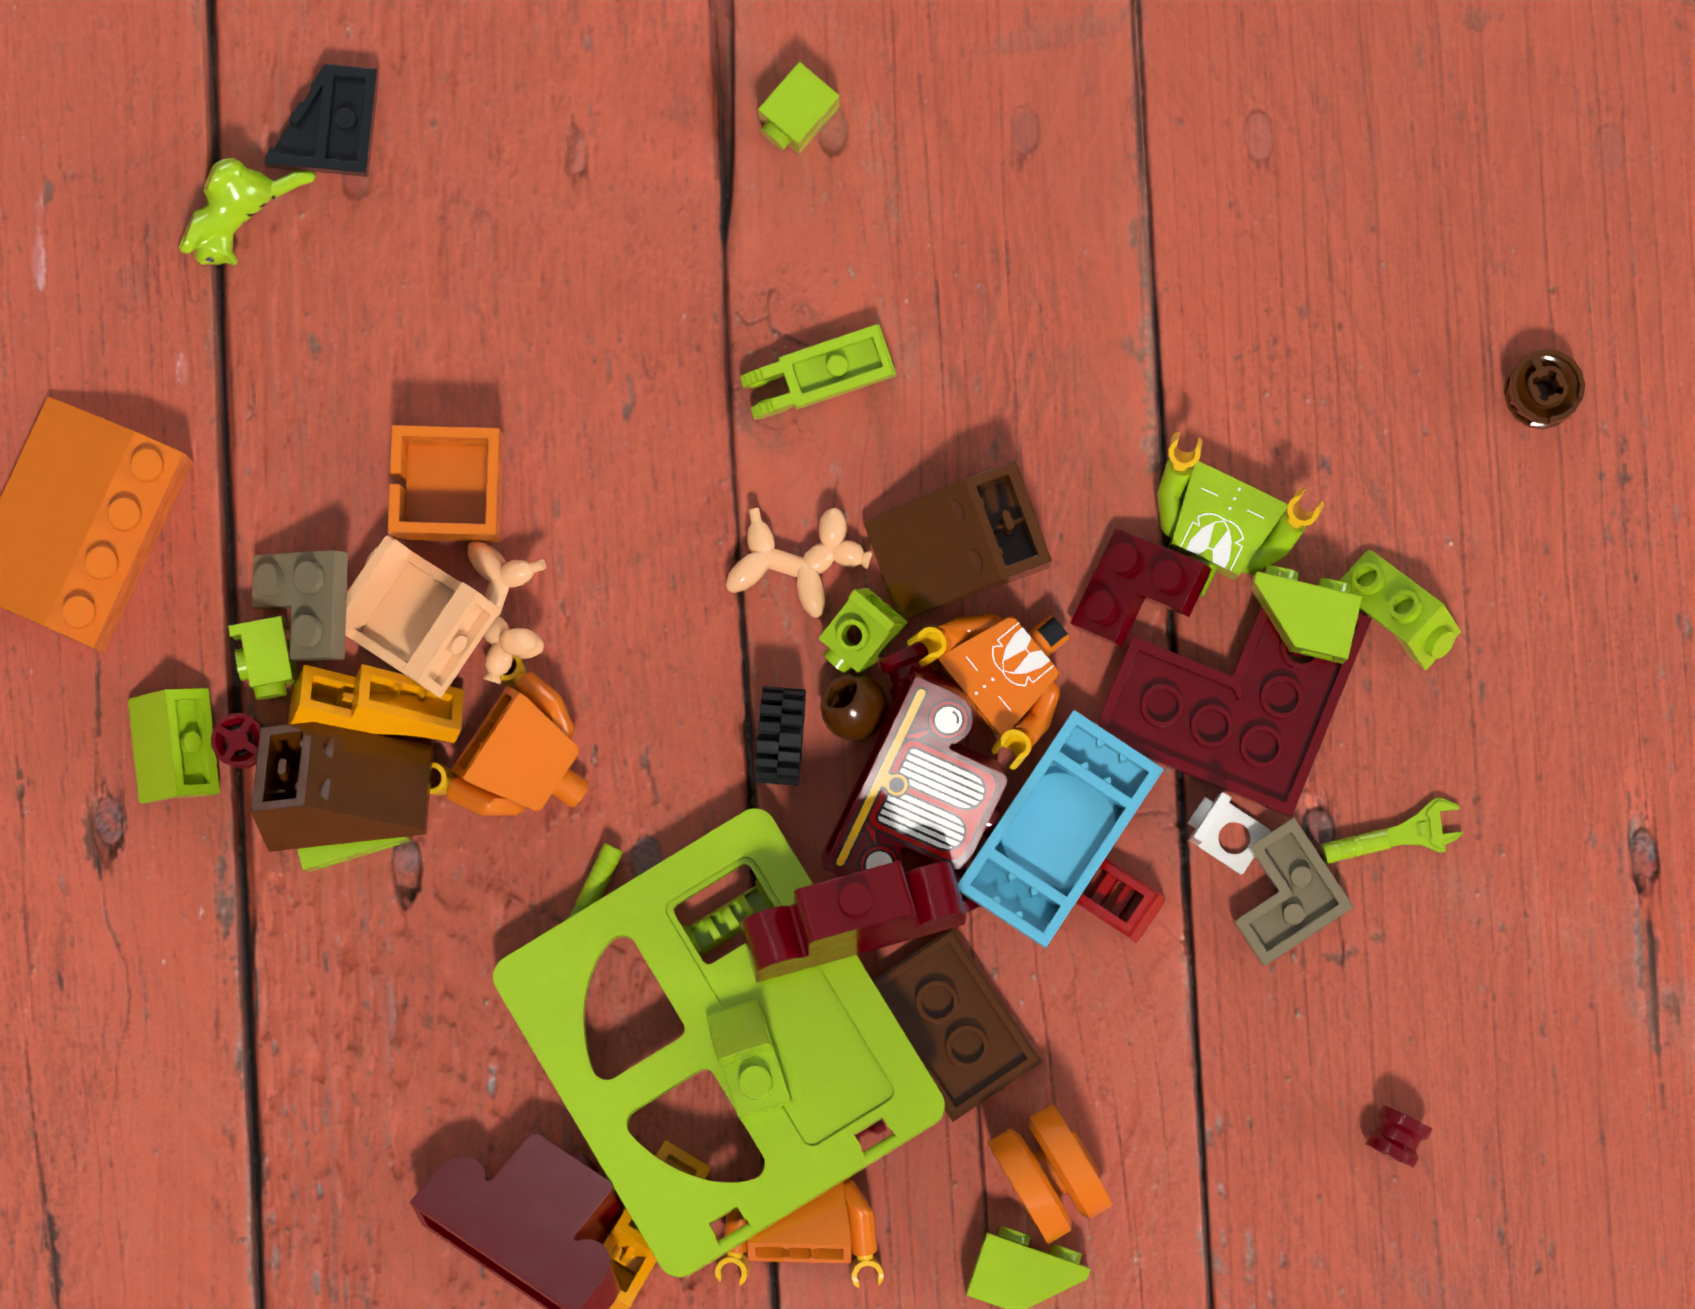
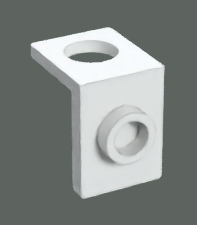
[1187,792,1271,875]

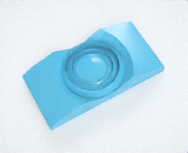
[958,710,1164,949]

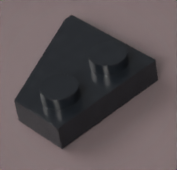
[265,64,379,177]

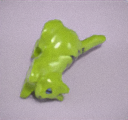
[178,158,317,266]

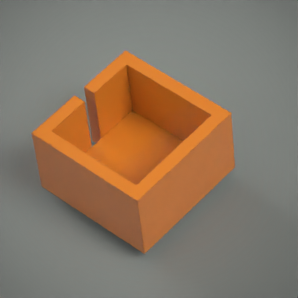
[388,425,505,542]

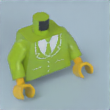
[1157,432,1324,598]

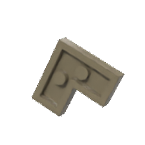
[252,550,348,661]
[1233,818,1354,967]

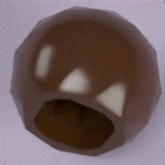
[820,674,888,740]

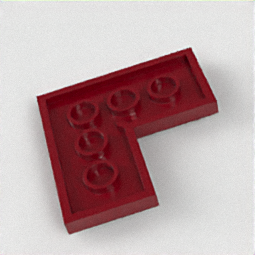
[1096,605,1372,817]

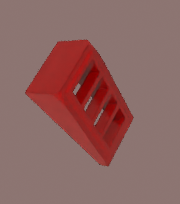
[1076,858,1166,943]

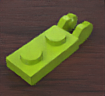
[740,324,896,420]

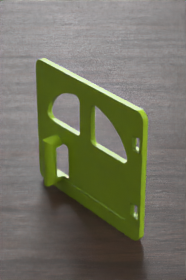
[493,808,945,1278]

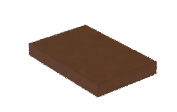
[873,928,1042,1122]

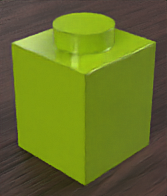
[758,62,840,154]

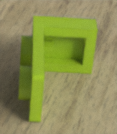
[1339,550,1461,671]

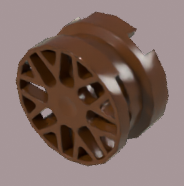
[1504,349,1585,430]

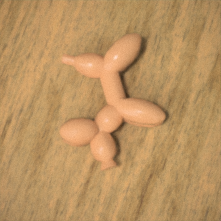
[726,508,873,618]
[467,541,546,685]

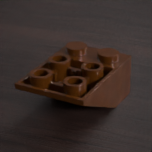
[863,461,1052,620]
[251,722,434,852]

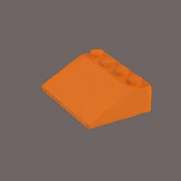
[0,396,193,654]

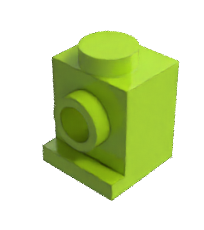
[818,588,908,674]
[228,616,298,700]

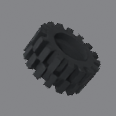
[755,686,806,786]

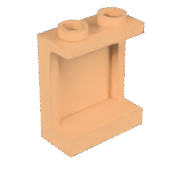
[345,535,501,698]

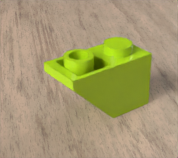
[1250,566,1362,664]
[965,1225,1091,1309]

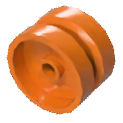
[987,1103,1113,1244]

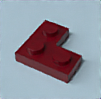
[1070,528,1212,648]

